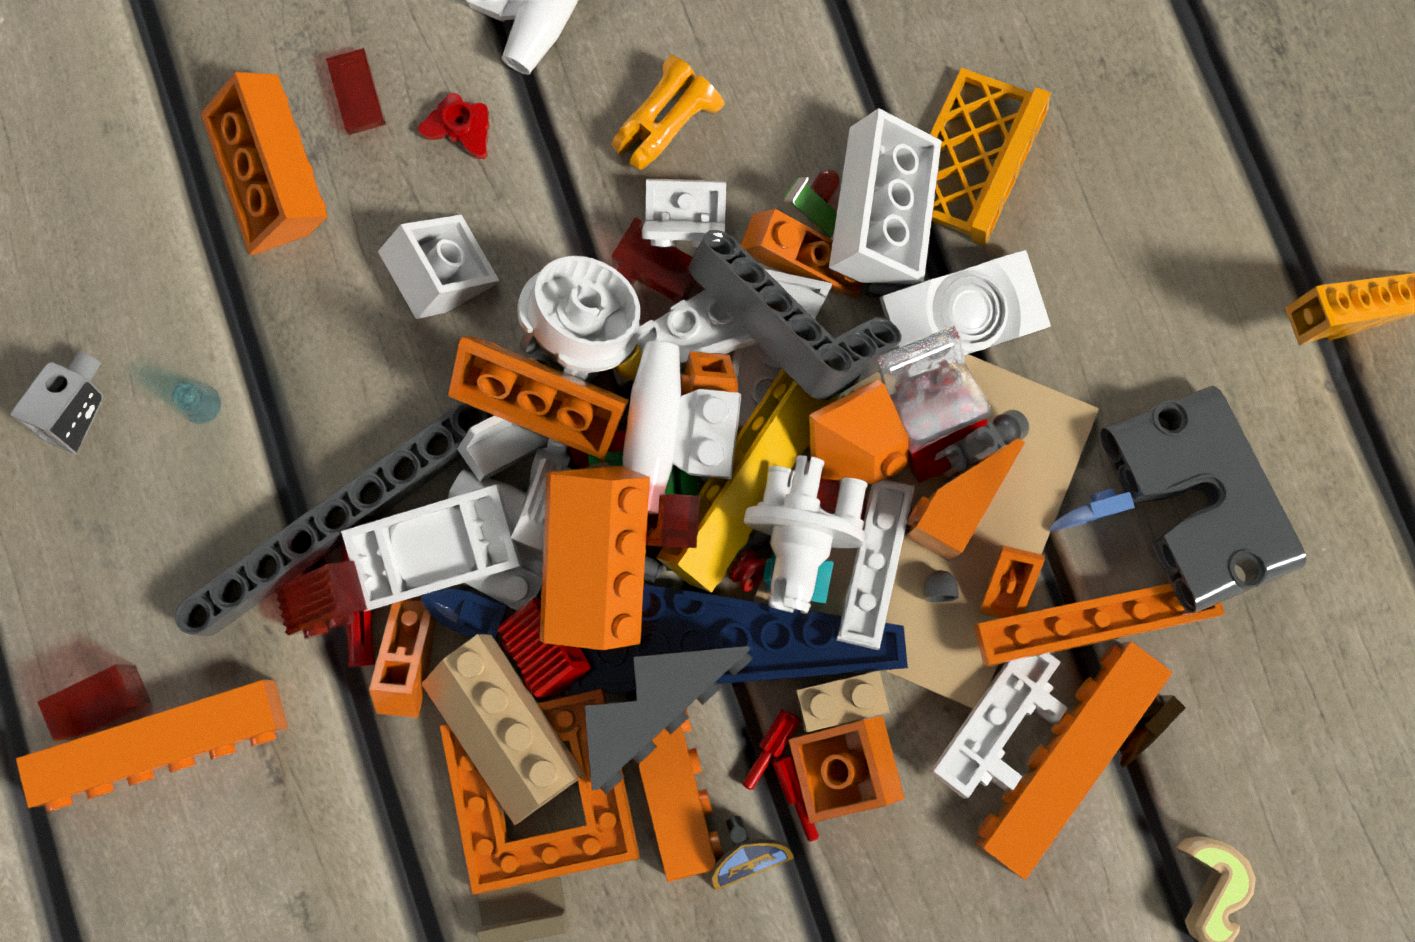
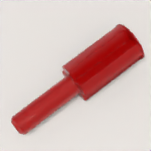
[742,709,802,790]
[771,755,819,842]

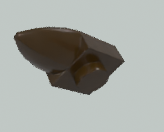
[1120,695,1186,768]

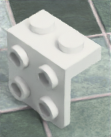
[642,178,726,247]

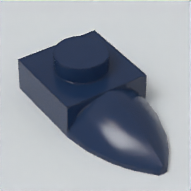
[421,589,509,641]

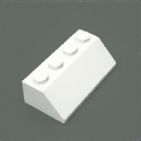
[829,108,941,284]

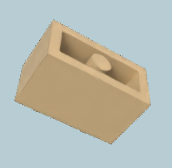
[794,671,890,732]

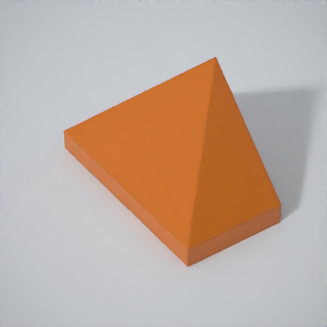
[979,545,1045,618]

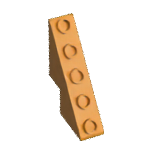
[1285,273,1415,346]

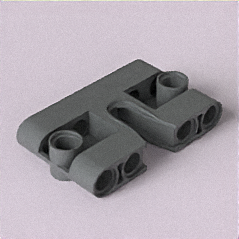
[1100,385,1307,614]

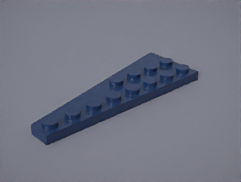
[571,584,908,695]

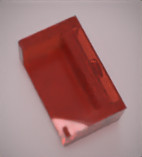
[611,217,697,304]
[646,494,700,548]
[37,664,151,741]

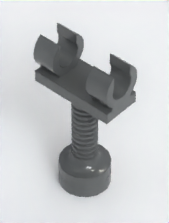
[935,409,1029,477]

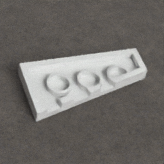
[612,290,757,389]

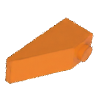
[369,595,435,718]

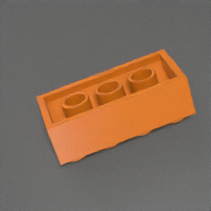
[200,72,328,255]
[448,335,629,460]
[540,466,650,650]

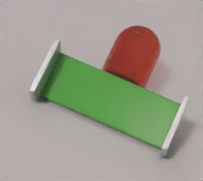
[784,169,840,240]

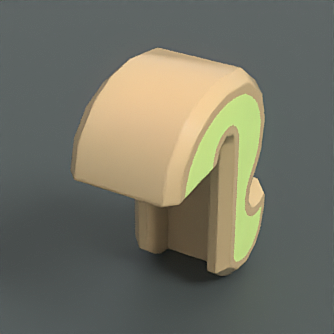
[1175,836,1256,942]

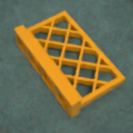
[930,67,1051,247]

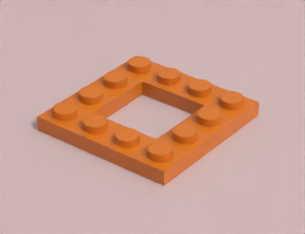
[440,688,640,895]

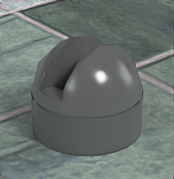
[924,570,959,603]

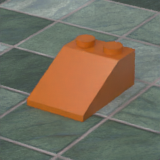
[906,438,1025,561]

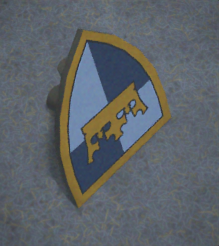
[711,816,794,890]

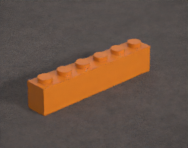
[976,641,1173,880]
[16,680,288,812]

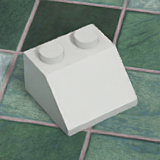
[378,215,499,319]

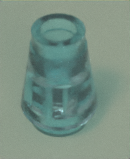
[172,383,221,424]

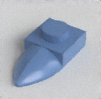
[1049,488,1135,532]

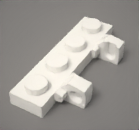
[930,653,1068,799]

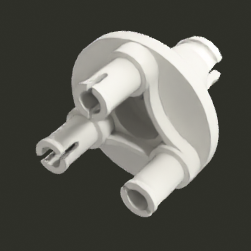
[744,456,868,614]

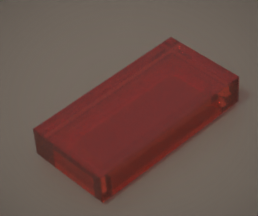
[326,48,387,135]

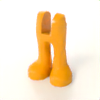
[611,54,725,170]

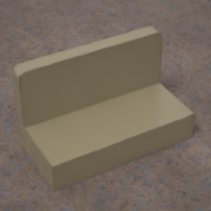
[477,876,569,942]

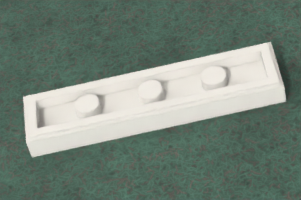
[837,479,915,650]

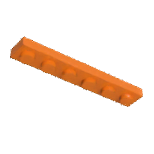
[974,583,1225,667]

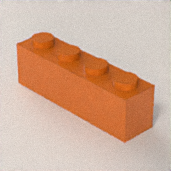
[638,708,723,882]

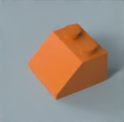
[788,715,905,823]

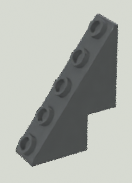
[585,646,753,794]

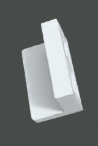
[457,415,548,482]

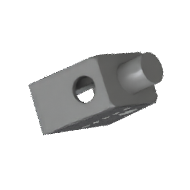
[10,352,104,455]

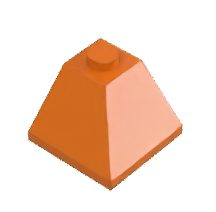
[809,379,909,484]

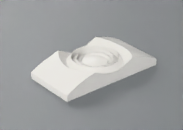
[879,250,1051,375]
[341,484,522,612]

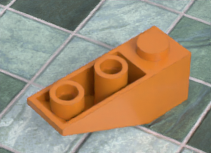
[741,209,864,298]

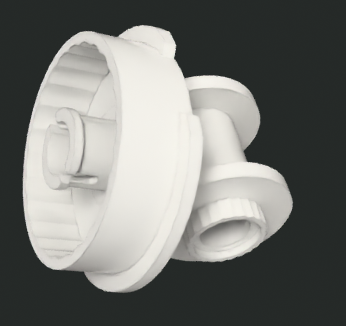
[517,256,640,383]

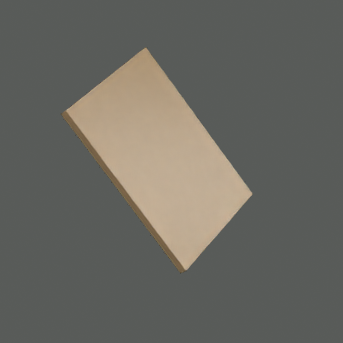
[753,316,1099,709]

